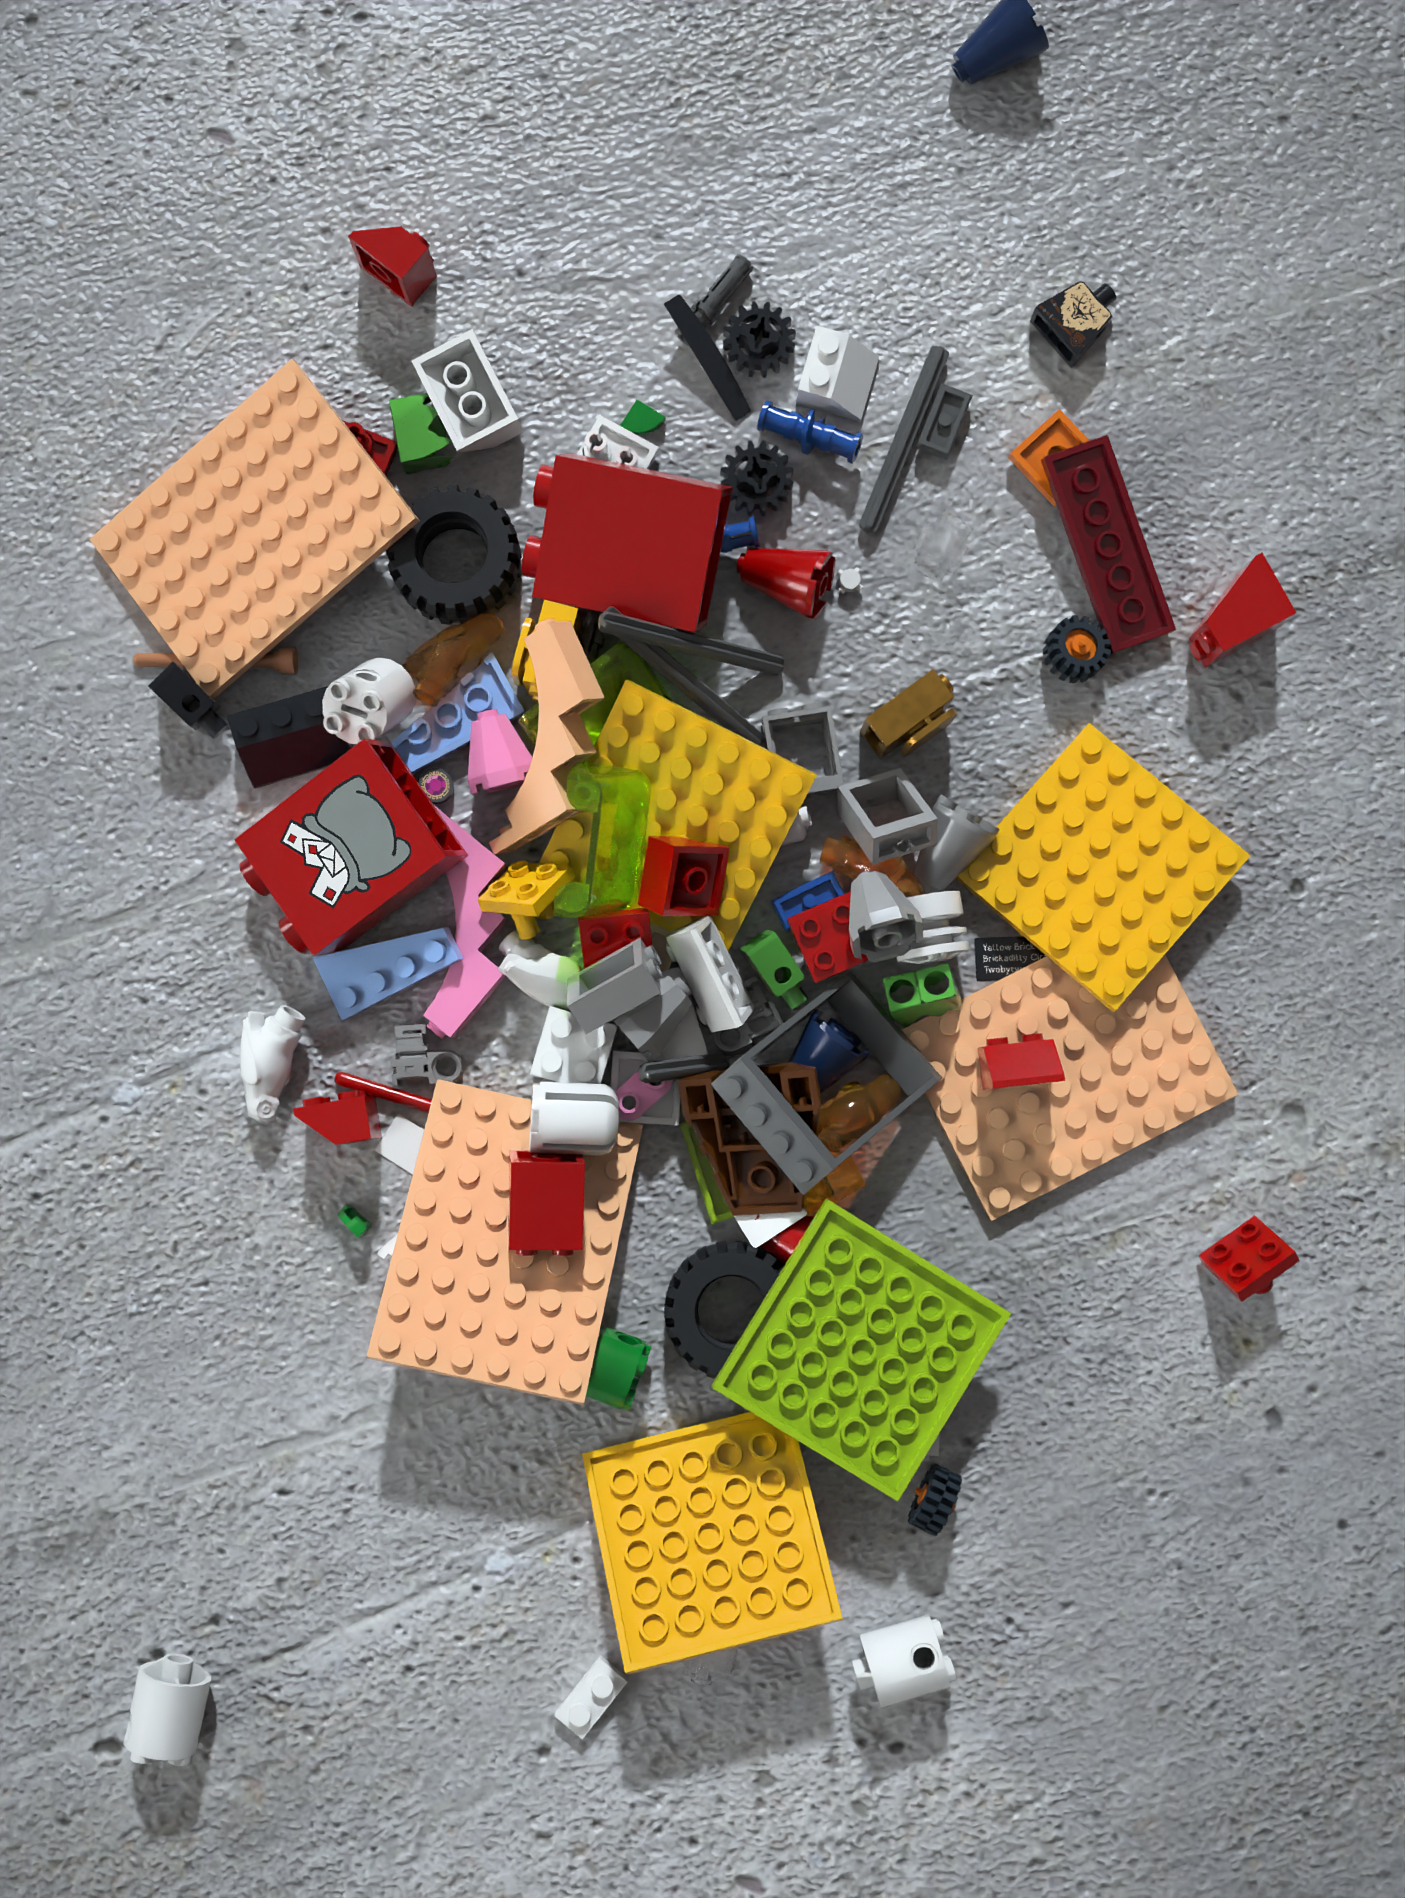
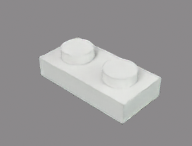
[555,1655,628,1739]

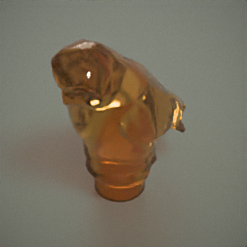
[402,612,505,707]
[819,836,925,898]
[816,1074,902,1152]

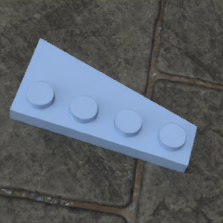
[391,652,526,774]
[313,927,463,1021]

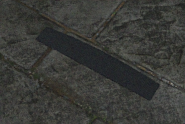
[664,294,751,421]

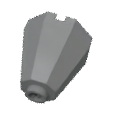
[849,870,923,962]
[613,975,692,1062]

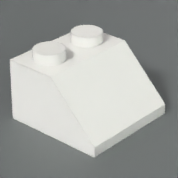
[796,325,879,422]

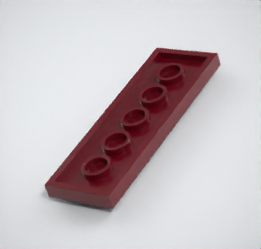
[1041,435,1176,654]

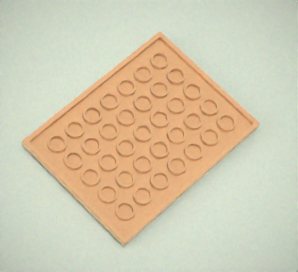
[89,359,420,699]
[902,955,1238,1221]
[367,1079,643,1405]

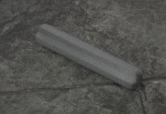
[638,1053,730,1083]

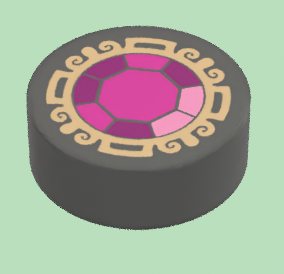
[419,768,454,804]

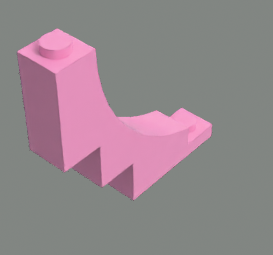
[423,804,508,1039]

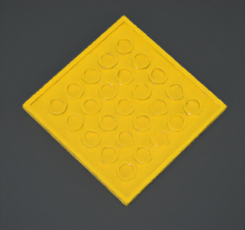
[539,679,817,950]
[955,723,1251,1013]
[582,1412,843,1675]

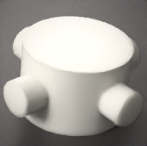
[836,567,863,594]

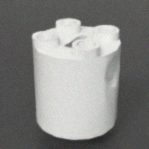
[322,658,416,744]
[852,1614,957,1709]
[123,1654,212,1766]

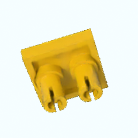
[477,860,575,940]

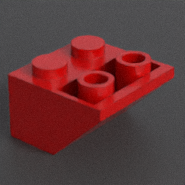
[293,1090,382,1145]

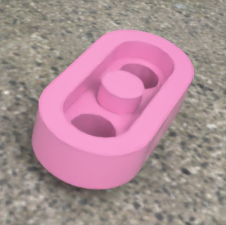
[615,1071,673,1121]

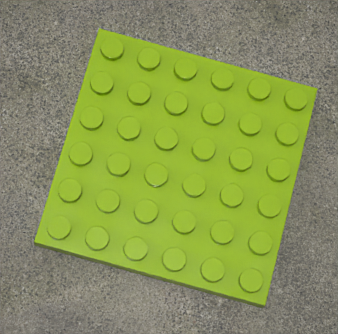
[711,1198,1012,1502]

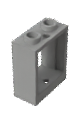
[761,703,844,799]
[837,768,938,865]
[567,938,663,1034]

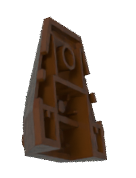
[678,1062,821,1216]

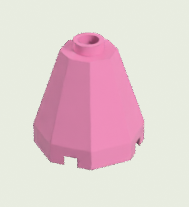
[468,709,532,796]

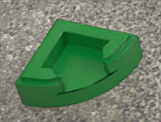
[620,400,666,435]
[338,1203,372,1238]

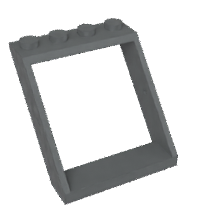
[711,972,942,1195]

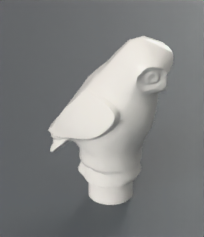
[498,930,581,1012]
[240,1005,306,1122]

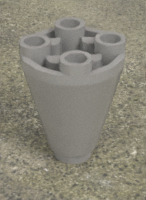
[912,794,1000,894]

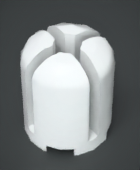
[530,1082,619,1156]

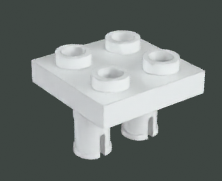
[577,415,659,469]

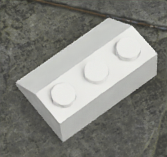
[412,329,524,453]
[666,916,755,1033]

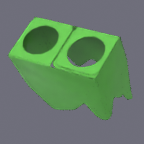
[389,393,455,474]
[883,963,962,1027]

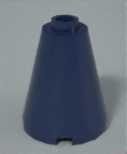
[951,0,1049,84]
[788,1009,870,1095]

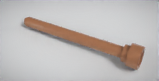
[132,647,298,675]

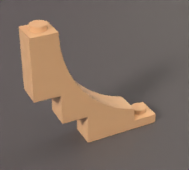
[489,618,605,855]

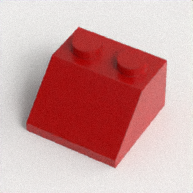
[348,226,437,307]
[638,836,730,916]
[978,1033,1065,1090]

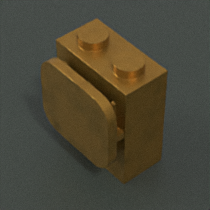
[860,669,958,759]

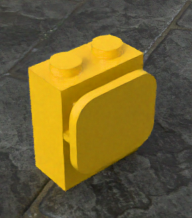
[511,600,582,703]

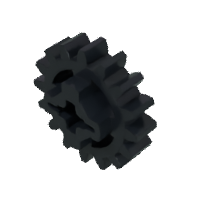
[723,301,796,378]
[720,440,794,517]

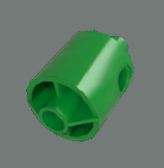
[586,1324,652,1410]

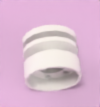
[897,891,970,965]

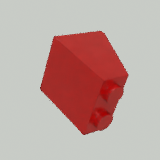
[1189,553,1296,668]
[508,1150,585,1256]

